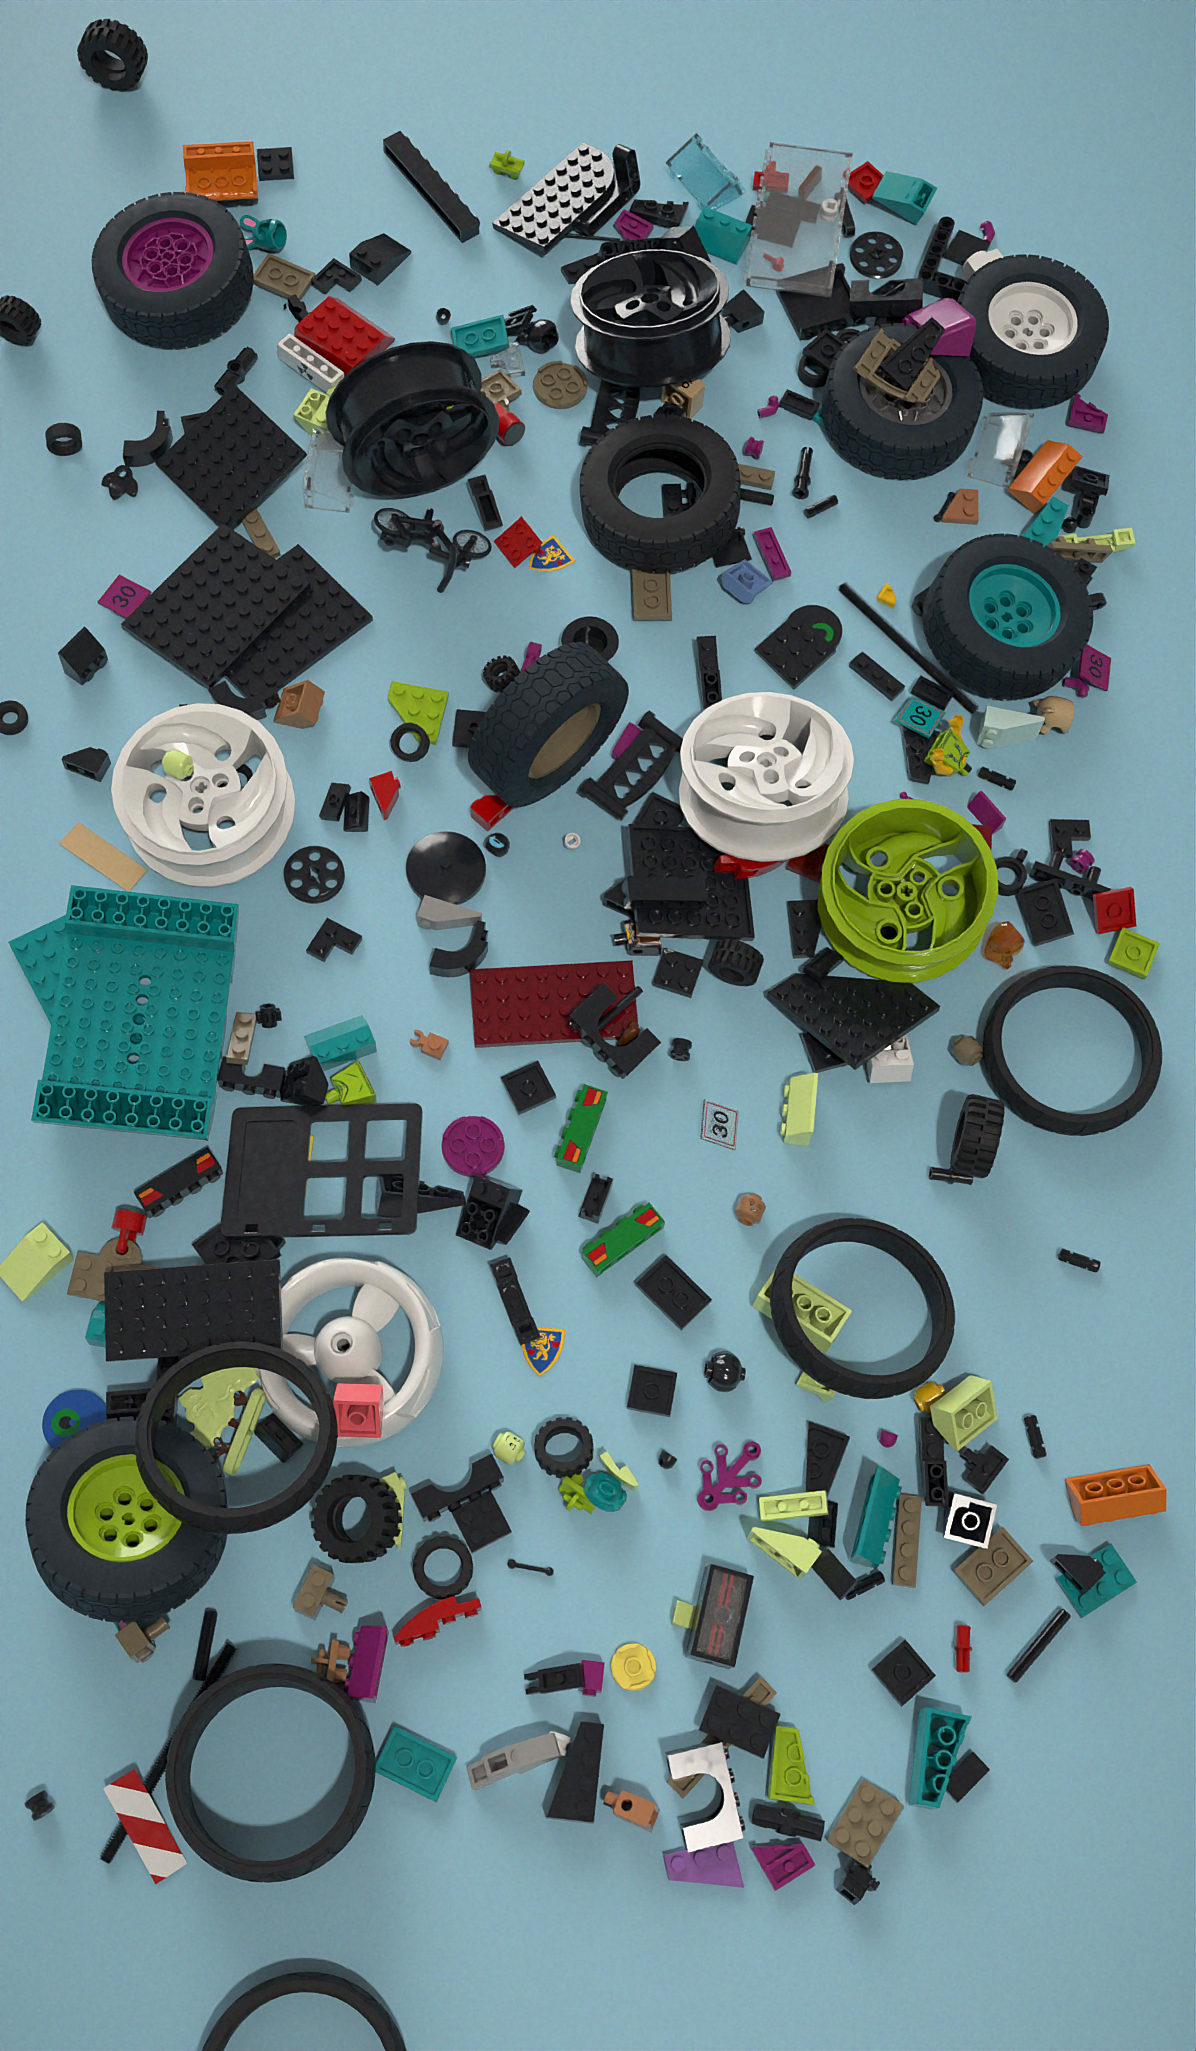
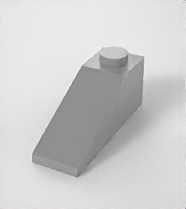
[416,895,482,930]

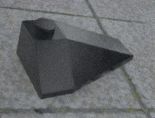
[375,1176,466,1218]

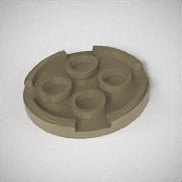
[533,361,587,409]

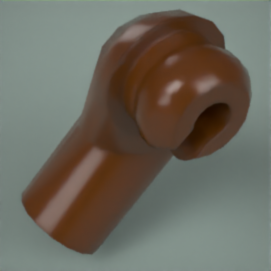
[616,1022,640,1047]

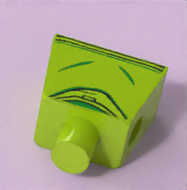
[325,1061,377,1105]

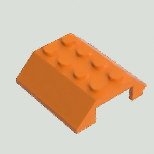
[183,141,258,201]

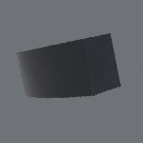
[466,475,503,531]

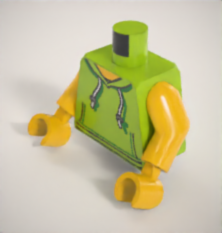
[924,715,972,777]

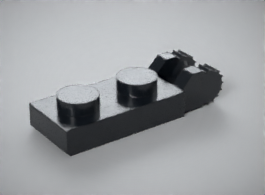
[524,1663,586,1695]

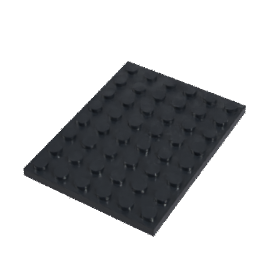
[121,523,311,689]
[223,544,373,698]

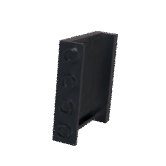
[776,263,866,341]

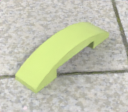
[1059,528,1135,553]

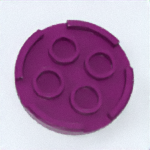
[442,1116,505,1177]

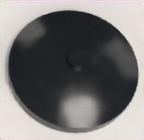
[406,831,486,905]

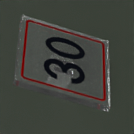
[700,1099,739,1150]

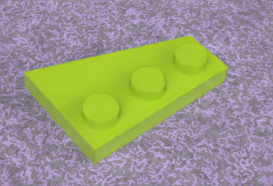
[767,1726,815,1805]

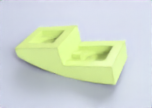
[599,1451,639,1491]

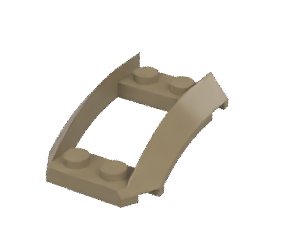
[853,329,941,404]

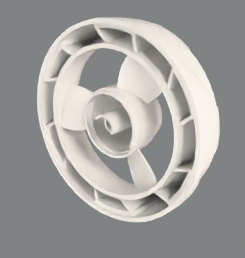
[255,1258,444,1448]

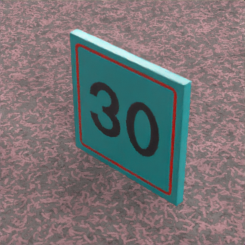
[895,696,946,739]

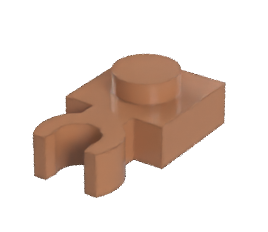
[410,1030,449,1060]

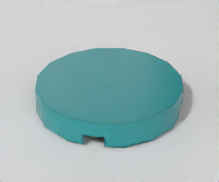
[584,1472,627,1512]

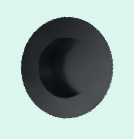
[561,616,619,661]

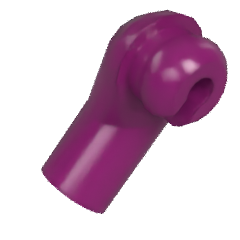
[757,396,779,418]
[1063,677,1090,697]

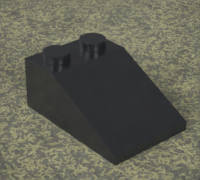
[349,233,411,286]

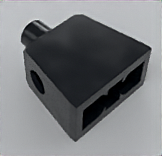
[723,289,765,333]

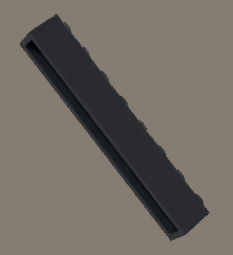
[383,131,480,243]

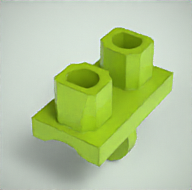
[489,150,525,180]
[558,1474,596,1514]

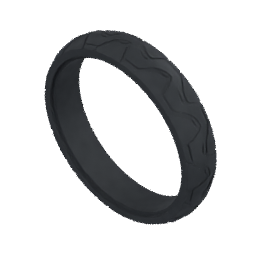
[983,965,1162,1136]
[770,1218,955,1399]
[134,1342,338,1534]
[202,1972,406,2051]

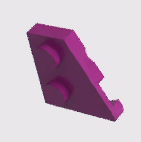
[615,209,654,240]
[1068,393,1108,433]
[751,1843,815,1891]

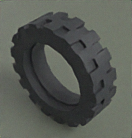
[534,1417,594,1478]
[413,1536,473,1599]

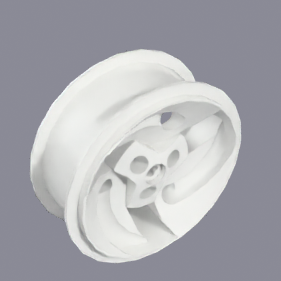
[679,692,854,862]
[111,703,296,887]

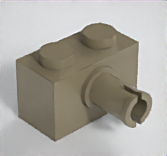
[292,1565,348,1620]
[115,1616,170,1663]

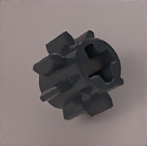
[255,1003,282,1028]

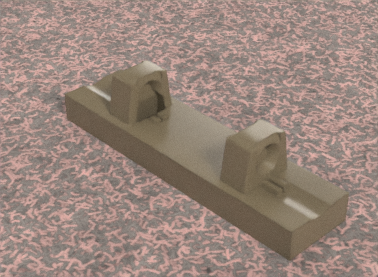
[1048,536,1113,563]

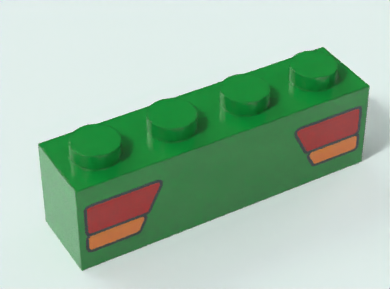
[554,1084,608,1173]
[581,1202,665,1277]

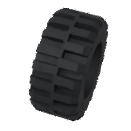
[77,19,148,91]
[950,1094,1005,1178]
[311,1474,402,1563]

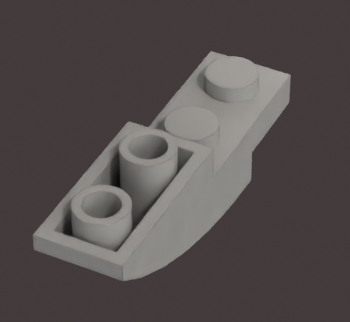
[466,1733,561,1791]

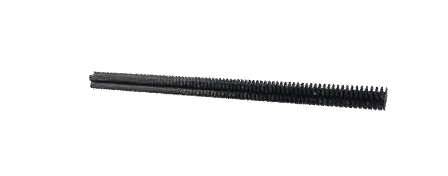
[839,582,979,714]
[99,1642,237,1864]

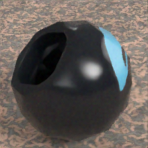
[485,833,510,857]

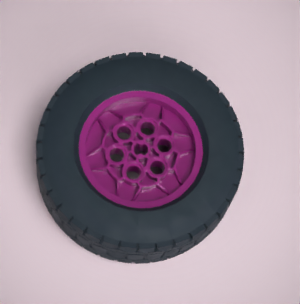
[91,192,254,347]

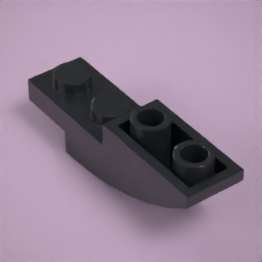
[696,636,722,709]
[918,1417,949,1506]

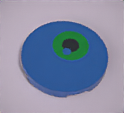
[42,1390,107,1449]

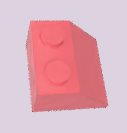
[333,1383,384,1438]

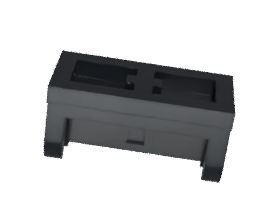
[578,1174,613,1224]

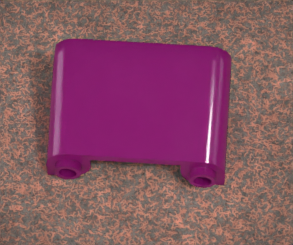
[902,298,976,356]

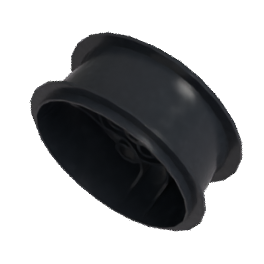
[570,249,731,388]
[325,341,499,497]

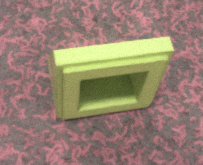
[672,1601,696,1630]

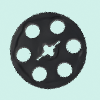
[850,231,903,279]
[284,846,345,904]

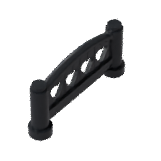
[579,379,640,446]
[579,710,683,821]

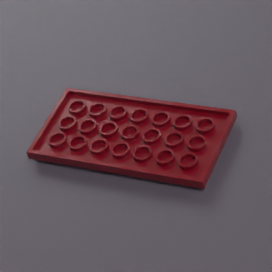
[470,960,639,1048]

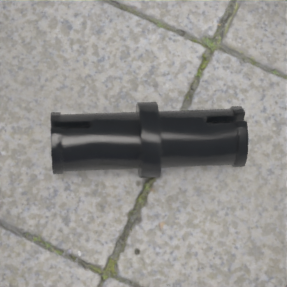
[929,1167,973,1185]

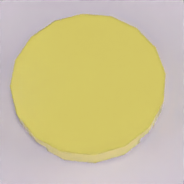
[611,1643,657,1691]

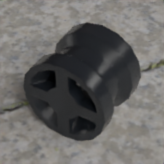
[670,1038,692,1061]
[24,1790,55,1821]

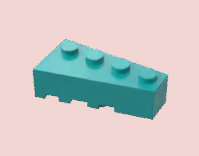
[1023,496,1069,548]
[908,1707,972,1810]

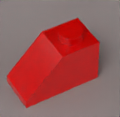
[369,771,401,820]
[471,795,515,832]

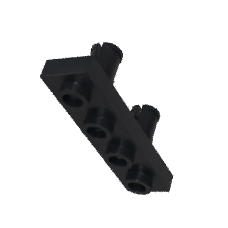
[1029,852,1111,901]

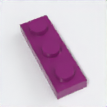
[753,527,791,581]

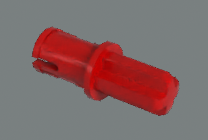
[954,1625,973,1673]

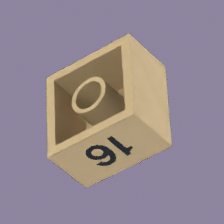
[661,378,706,419]

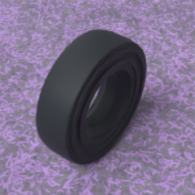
[0,700,28,735]

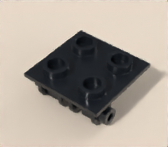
[712,527,752,568]

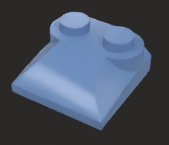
[721,559,773,604]

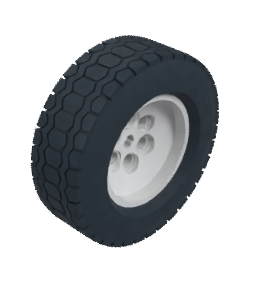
[957,254,1109,409]

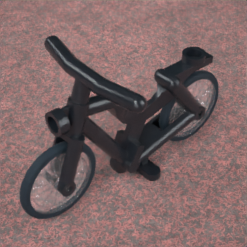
[374,508,492,593]

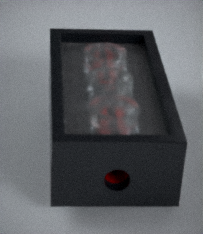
[685,1564,754,1669]

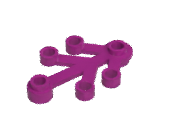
[697,1441,762,1511]

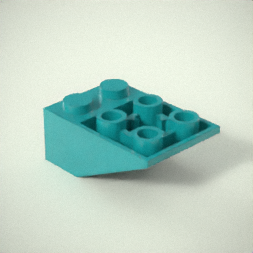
[872,171,937,225]

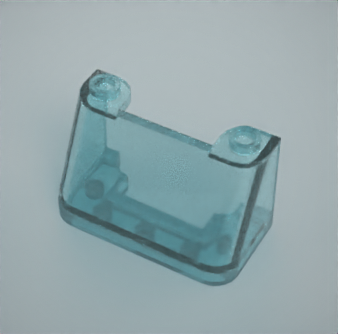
[665,133,746,210]

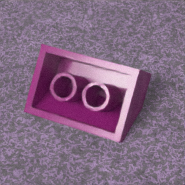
[344,1626,389,1703]

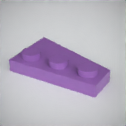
[663,1841,744,1888]

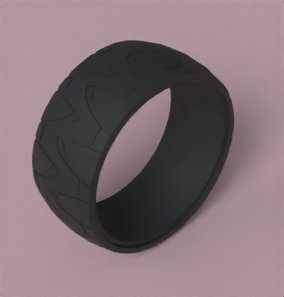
[165,1663,376,1883]

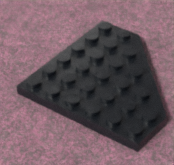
[767,973,940,1070]

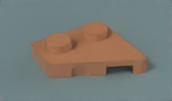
[942,489,979,525]

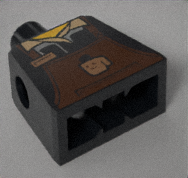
[613,918,662,956]

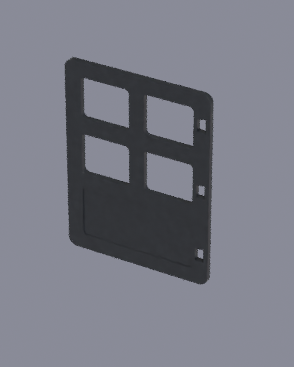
[220,1103,423,1239]

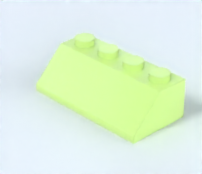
[752,1269,852,1354]

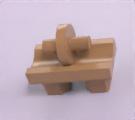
[311,1640,350,1683]

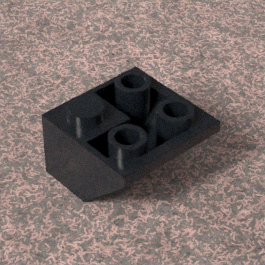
[280,1056,329,1106]

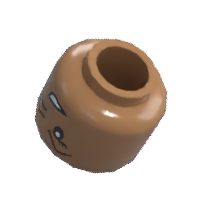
[735,1193,766,1226]

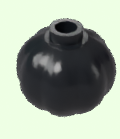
[704,1351,746,1392]

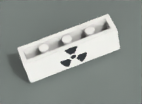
[277,333,344,393]

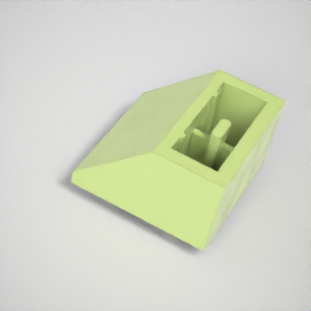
[293,388,332,443]

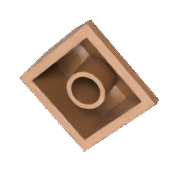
[273,680,325,729]

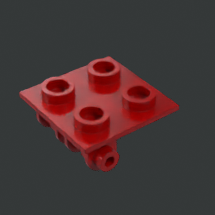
[494,516,543,568]

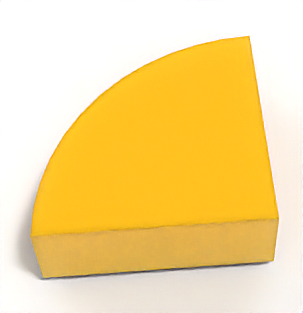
[877,584,896,608]

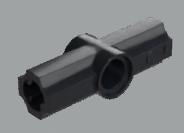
[214,346,258,396]
[751,1803,825,1842]

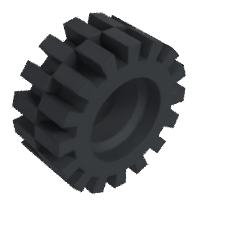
[483,655,521,692]

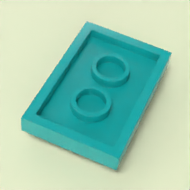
[451,314,510,357]
[1055,1543,1137,1618]
[376,1726,457,1803]

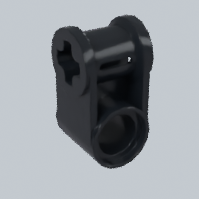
[1075,492,1099,529]

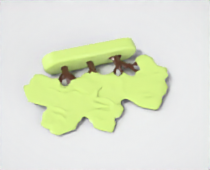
[178,1367,266,1476]

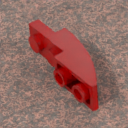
[713,854,787,879]
[394,1595,482,1647]

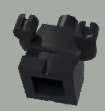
[835,1859,880,1905]

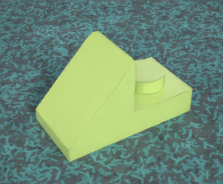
[796,1371,836,1403]

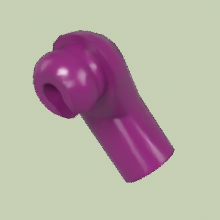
[980,221,995,243]

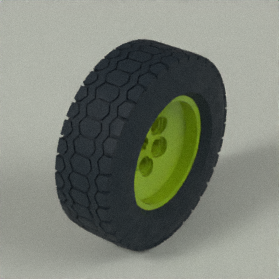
[25,1417,228,1623]

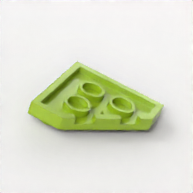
[388,681,449,745]

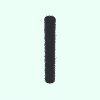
[598,986,643,1032]

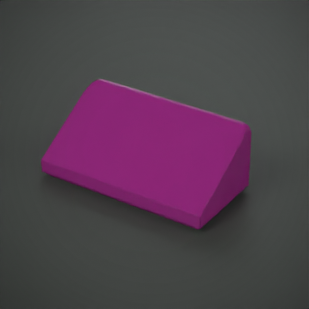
[612,722,642,760]
[967,791,1006,834]

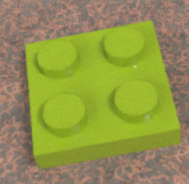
[1107,927,1160,979]

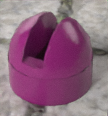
[879,1430,898,1448]

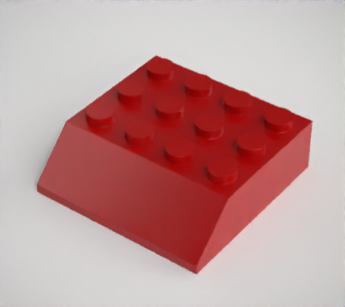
[294,296,395,377]

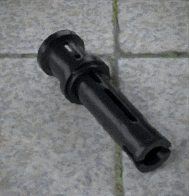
[792,447,813,499]

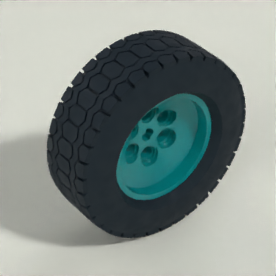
[922,533,1093,700]

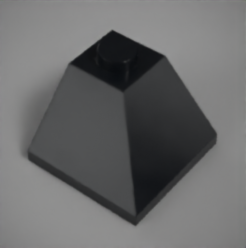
[943,1491,997,1549]

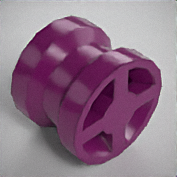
[745,436,764,459]
[1069,849,1095,874]

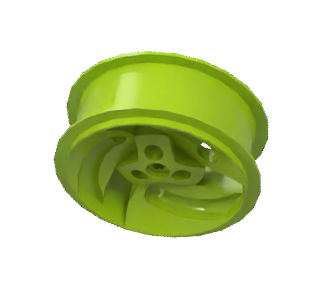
[818,799,998,983]

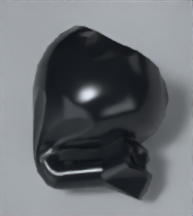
[515,319,559,353]

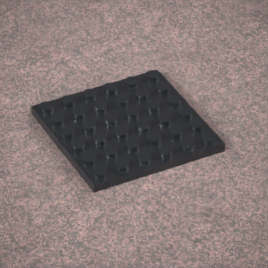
[156,384,307,530]
[627,824,755,941]

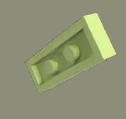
[759,1491,829,1522]

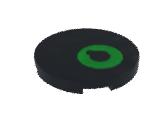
[788,605,842,649]

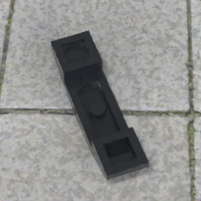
[490,1257,541,1346]

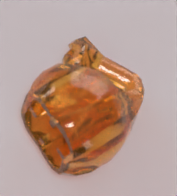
[984,921,1025,970]

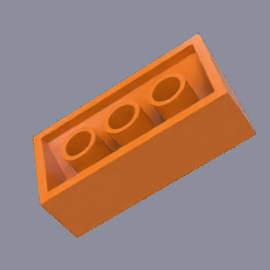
[1007,440,1083,514]
[1065,1464,1167,1526]

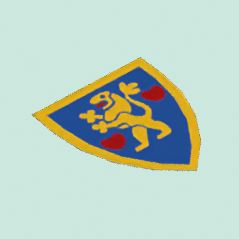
[529,535,575,571]
[522,1327,565,1377]

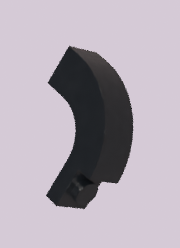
[123,410,173,467]
[208,681,281,720]
[429,920,489,978]

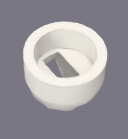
[564,833,581,850]

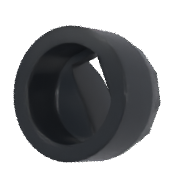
[436,308,451,325]
[1062,517,1078,533]
[658,1450,678,1469]

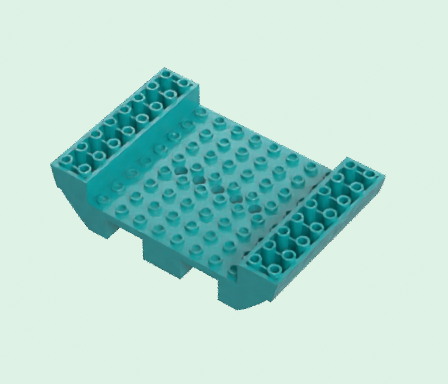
[31,885,239,1141]

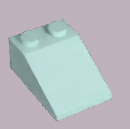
[976,706,1045,749]

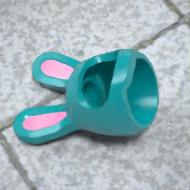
[240,215,287,251]

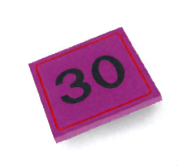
[97,574,151,618]
[1078,644,1111,691]

